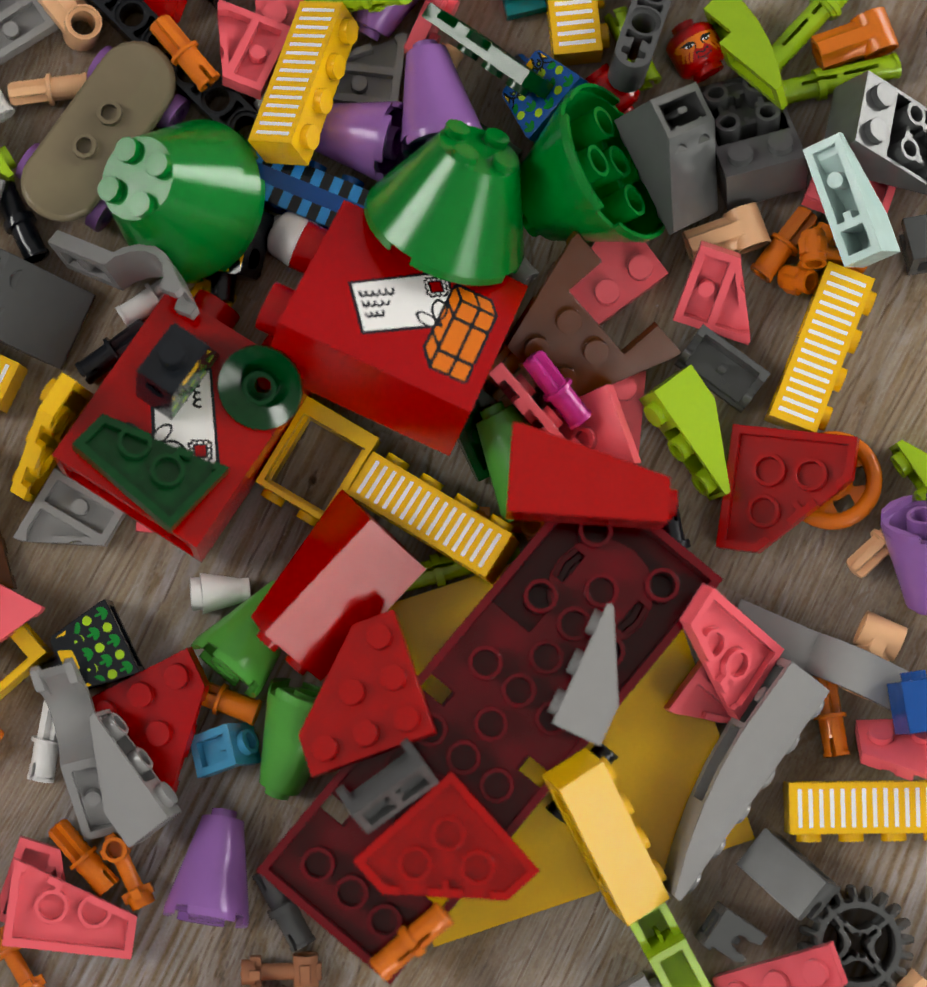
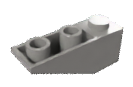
[547,603,619,746]
[89,709,182,848]

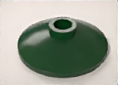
[218,345,303,430]

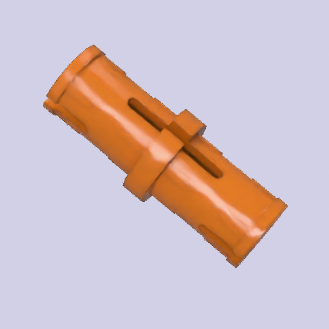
[369,902,455,982]

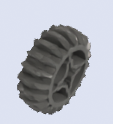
[797,884,914,987]

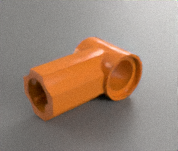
[810,7,899,70]

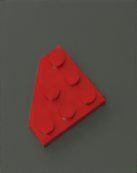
[716,424,860,554]
[298,610,437,778]
[91,647,210,793]
[353,771,540,901]

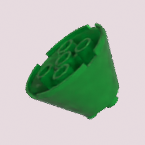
[520,83,666,242]
[97,119,265,284]
[364,119,525,286]

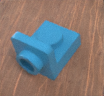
[191,723,261,778]

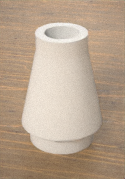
[189,573,251,614]

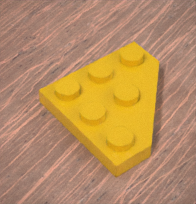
[10,372,93,504]

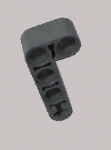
[608,0,672,93]

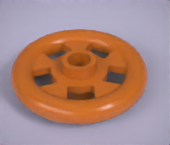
[803,431,883,530]

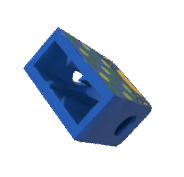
[502,50,590,142]

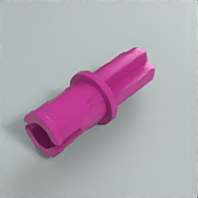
[523,350,592,429]

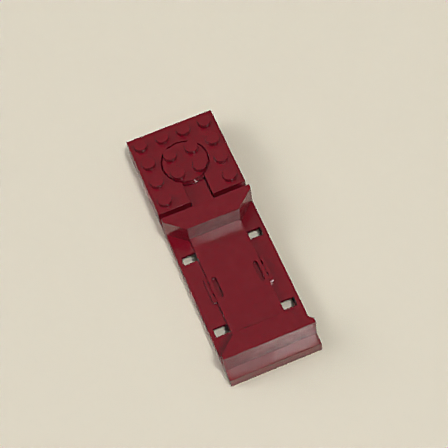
[256,522,723,984]

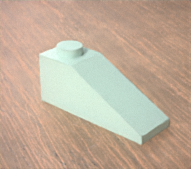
[803,132,901,268]

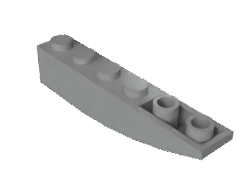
[663,657,830,901]

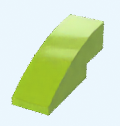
[703,0,788,110]
[630,902,711,987]

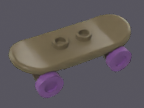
[15,41,191,232]

